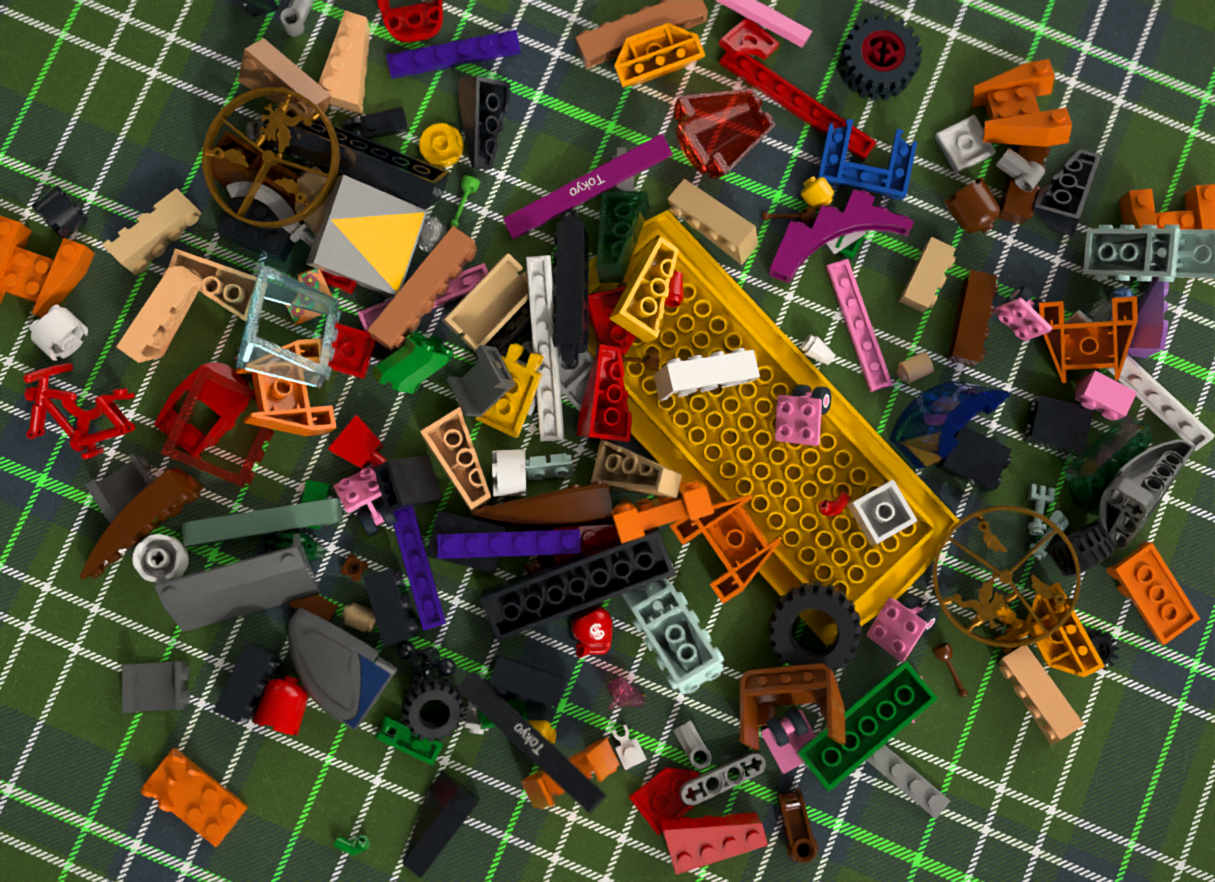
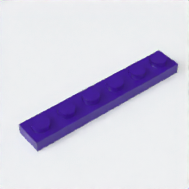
[387,30,521,79]
[393,508,447,631]
[437,530,581,559]

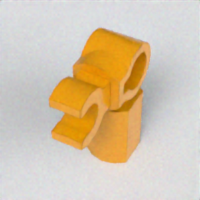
[994,603,1029,653]

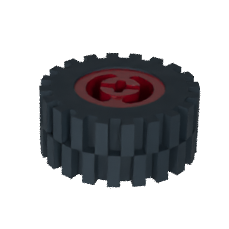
[838,14,922,101]

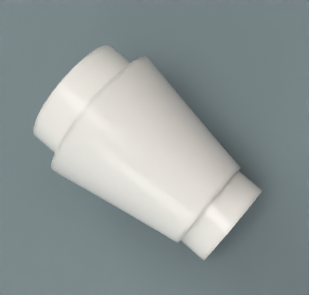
[800,334,836,365]

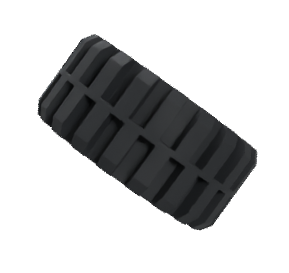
[768,582,861,674]

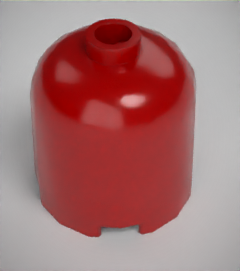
[251,676,309,735]

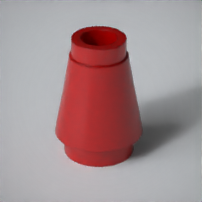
[664,271,684,307]

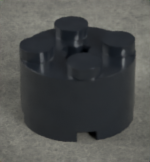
[31,185,88,239]

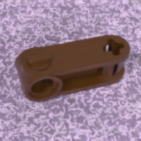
[776,788,819,863]

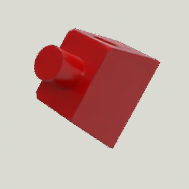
[328,415,387,469]

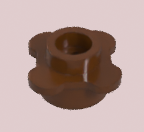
[340,554,368,581]

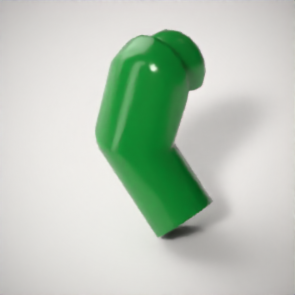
[333,835,370,856]

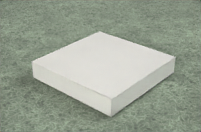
[934,115,996,174]

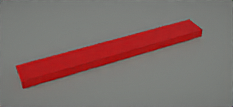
[719,51,877,162]

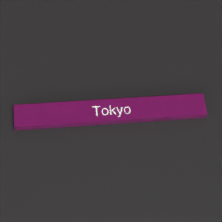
[503,133,673,240]

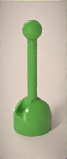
[450,175,480,228]

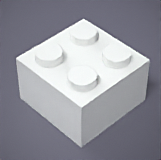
[847,480,917,545]

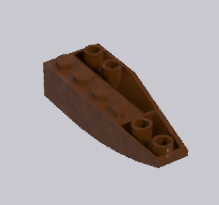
[211,131,300,214]
[79,468,205,580]
[472,481,614,530]

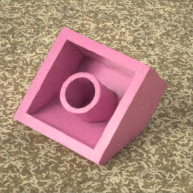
[1075,371,1137,420]

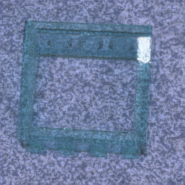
[236,265,341,388]

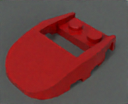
[377,0,443,42]
[153,362,251,459]

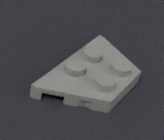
[522,341,594,411]

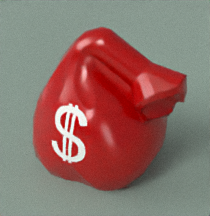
[571,605,613,659]

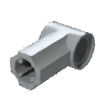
[280,0,315,37]
[996,148,1045,192]
[673,720,711,768]

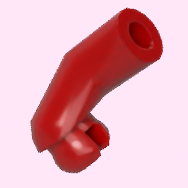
[818,491,851,516]

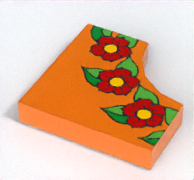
[286,267,338,325]

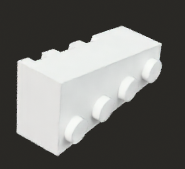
[654,348,760,401]

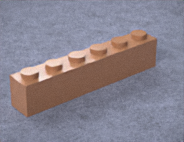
[576,0,708,69]
[367,226,477,353]

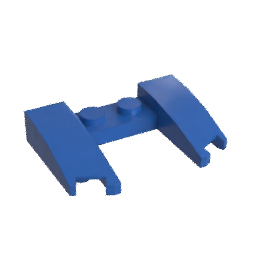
[817,119,917,200]

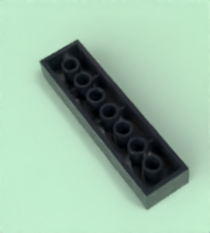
[262,111,450,209]
[480,527,675,641]

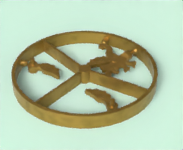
[202,87,340,228]
[933,505,1081,647]

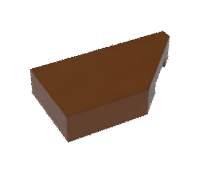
[288,595,339,622]

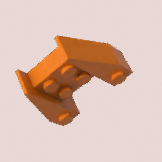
[972,59,1072,147]
[1119,184,1215,229]
[0,216,95,318]
[1039,296,1138,383]
[236,338,336,436]
[611,481,714,543]
[670,494,782,604]
[521,736,619,809]

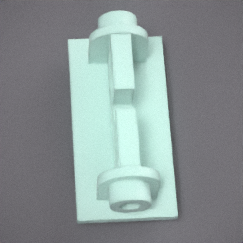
[525,453,573,480]

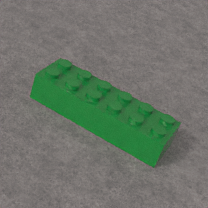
[794,661,939,792]

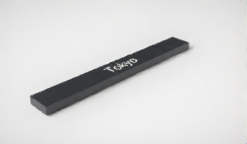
[456,671,607,815]

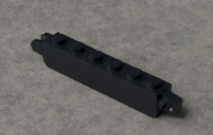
[552,209,589,370]

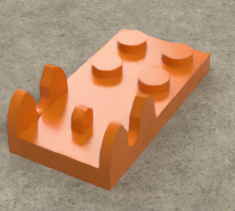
[1106,542,1200,645]
[140,748,248,847]

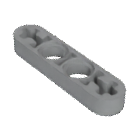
[679,752,766,805]

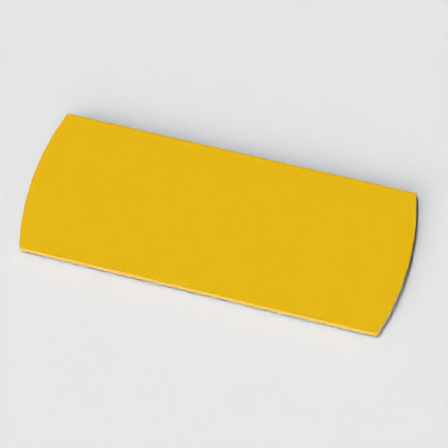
[554,210,959,646]

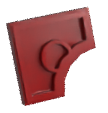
[718,17,780,60]

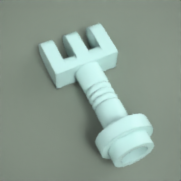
[1028,483,1055,536]
[1028,510,1069,560]

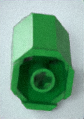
[372,331,454,394]

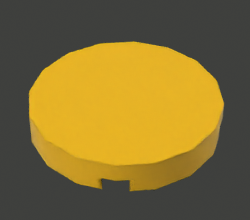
[419,123,464,168]

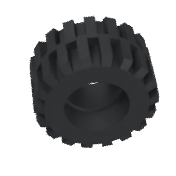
[1048,522,1116,576]
[402,675,464,742]

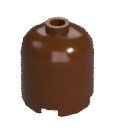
[942,176,1000,234]

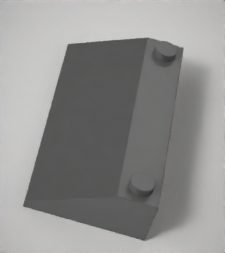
[154,533,320,632]

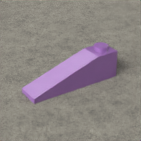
[1127,277,1169,359]

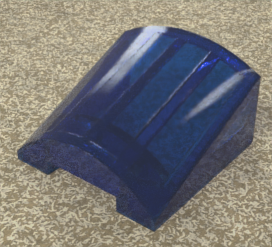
[889,380,1011,470]

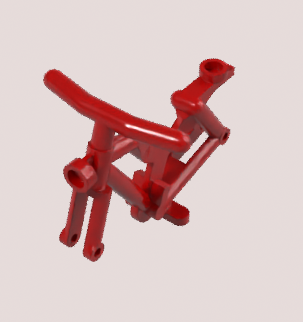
[23,363,135,459]

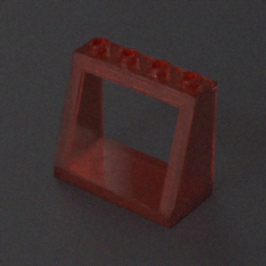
[161,366,275,488]

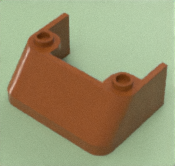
[740,664,846,750]

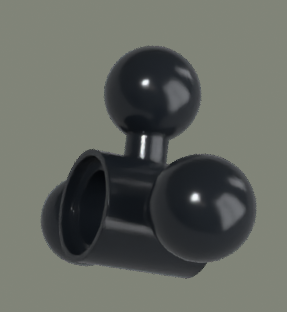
[396,641,456,685]

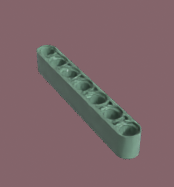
[181,498,343,547]

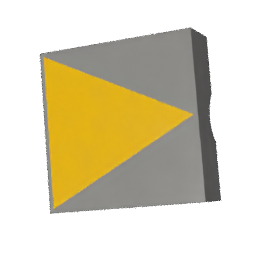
[306,175,427,297]

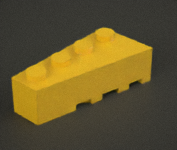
[609,237,679,343]

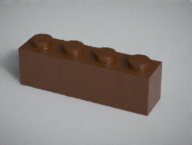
[998,145,1051,225]
[947,270,999,367]

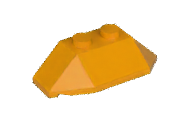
[614,23,705,87]
[1025,582,1105,677]

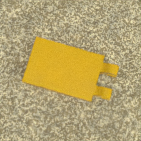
[476,343,544,438]

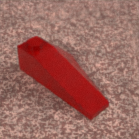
[577,344,632,442]

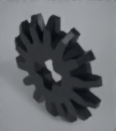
[1089,629,1119,671]

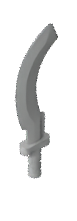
[226,181,314,248]

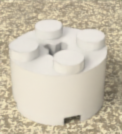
[29,305,88,361]
[492,450,526,497]
[133,534,189,582]

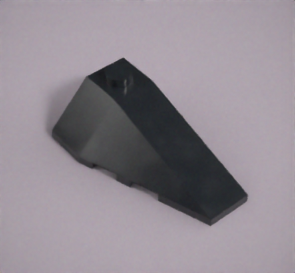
[459,76,510,170]
[1033,149,1101,236]
[402,770,480,878]

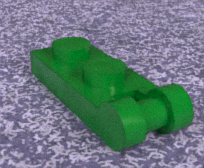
[374,715,444,766]

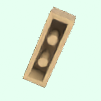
[899,237,956,313]

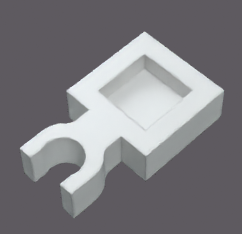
[612,724,646,770]

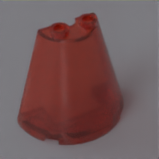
[674,88,776,179]

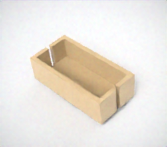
[442,253,529,352]

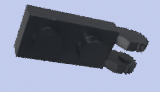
[343,107,409,139]

